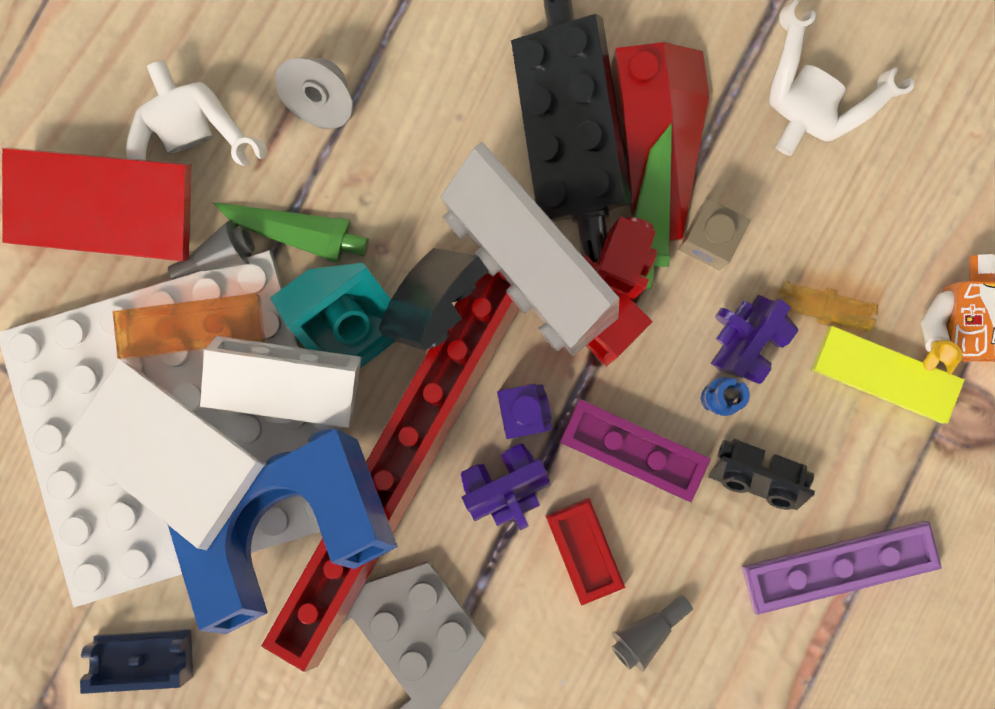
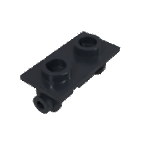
[708,438,815,510]

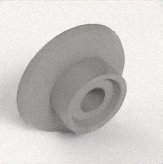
[275,58,352,129]

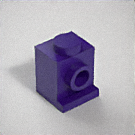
[497,384,552,439]

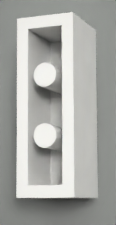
[200,336,361,430]

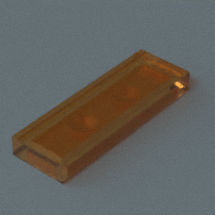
[112,293,265,360]

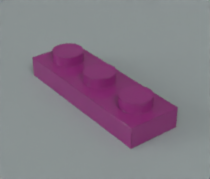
[559,399,711,503]

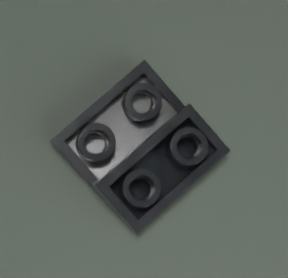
[378,248,489,351]

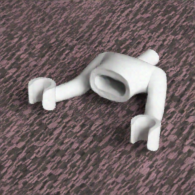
[769,0,915,156]
[126,60,268,166]

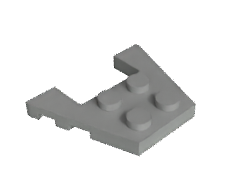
[342,561,486,709]

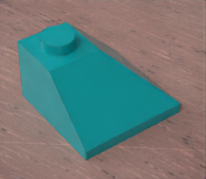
[270,263,396,368]

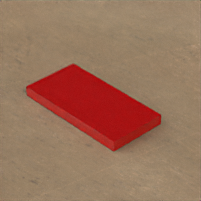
[2,148,192,261]

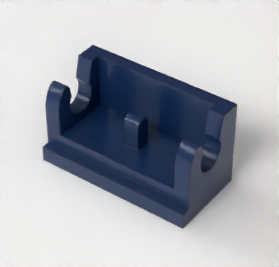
[80,629,193,694]

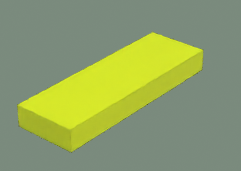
[811,326,965,424]

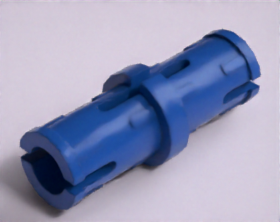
[700,377,750,416]

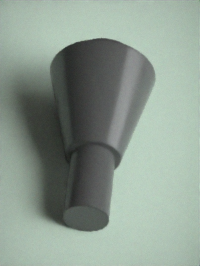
[168,221,255,280]
[611,595,693,671]

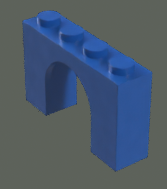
[167,428,398,634]

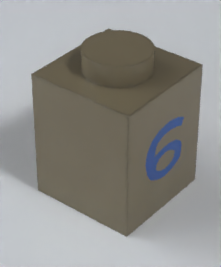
[678,198,751,270]

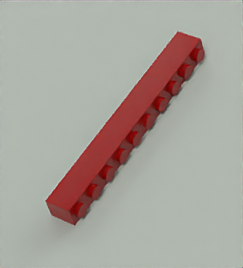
[261,271,519,672]

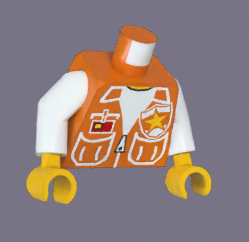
[921,254,995,374]

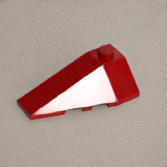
[611,42,709,242]

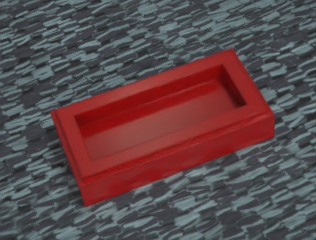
[545,498,626,606]

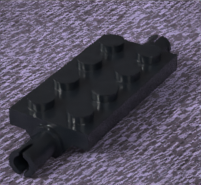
[511,0,632,263]

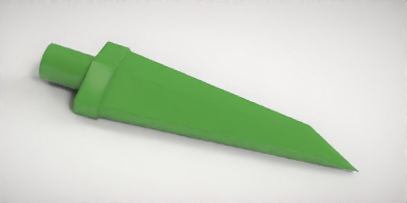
[634,123,672,289]
[212,202,369,263]

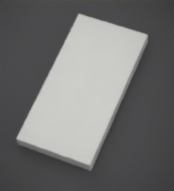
[64,360,264,550]

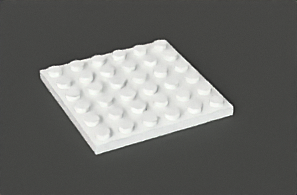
[0,251,322,608]

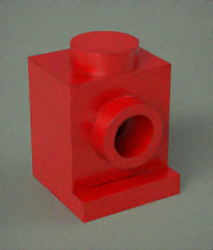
[594,216,657,299]

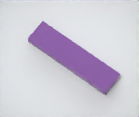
[742,521,942,615]

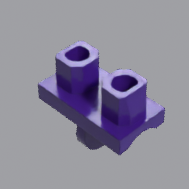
[710,295,799,384]
[461,444,551,531]

